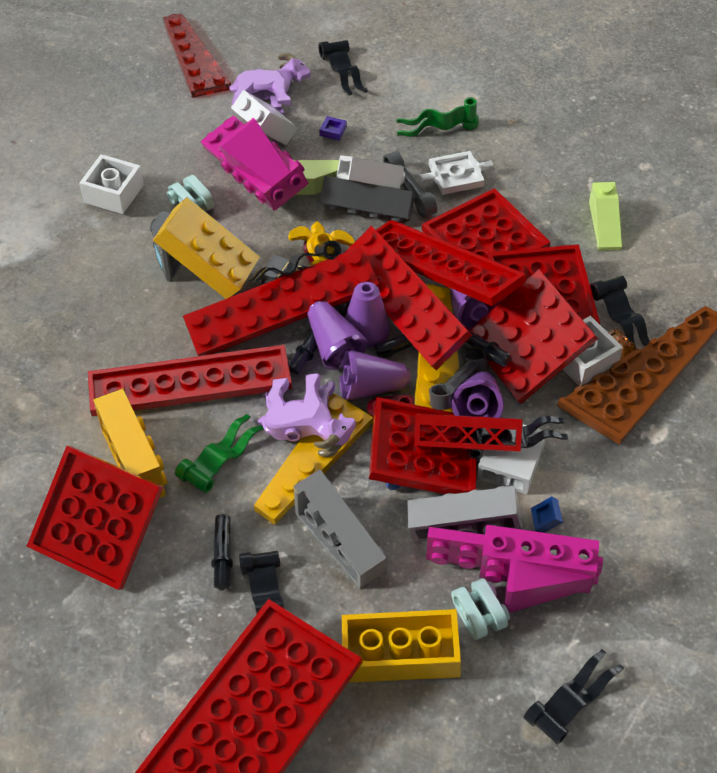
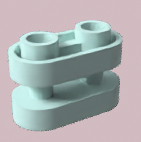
[167,175,215,212]
[451,578,510,640]

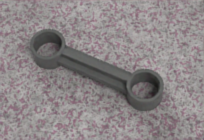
[383,151,437,218]
[429,349,489,410]

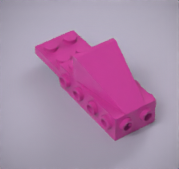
[200,115,309,211]
[426,525,603,613]

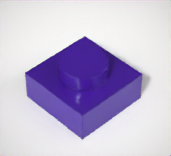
[319,116,347,141]

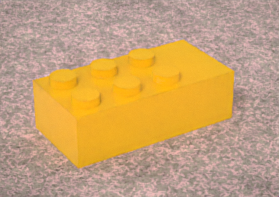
[153,197,260,299]
[93,389,168,498]
[342,609,461,683]

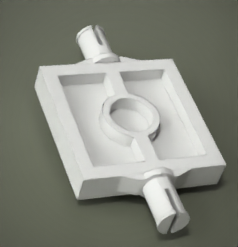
[419,151,493,195]

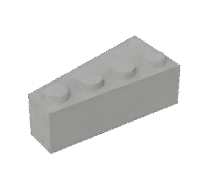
[294,469,388,589]
[408,486,524,542]

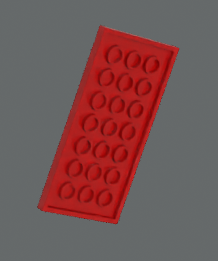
[135,599,363,773]

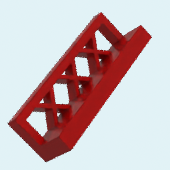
[414,413,523,452]

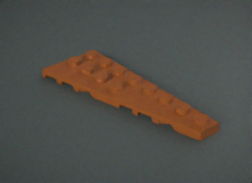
[557,306,717,445]

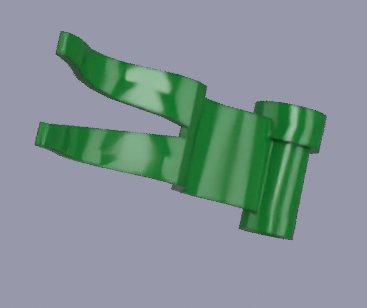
[396,97,479,137]
[175,414,264,493]

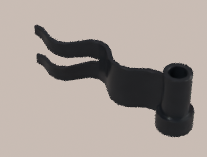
[318,40,368,95]
[248,241,341,282]
[590,275,650,353]
[462,416,568,459]
[239,550,284,614]
[523,649,624,745]

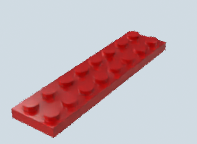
[376,220,526,306]
[346,226,472,371]
[183,246,380,356]
[87,345,292,417]

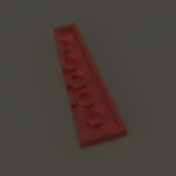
[163,13,231,98]

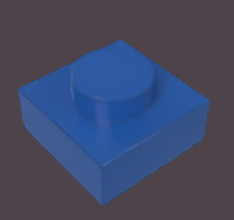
[531,496,563,533]

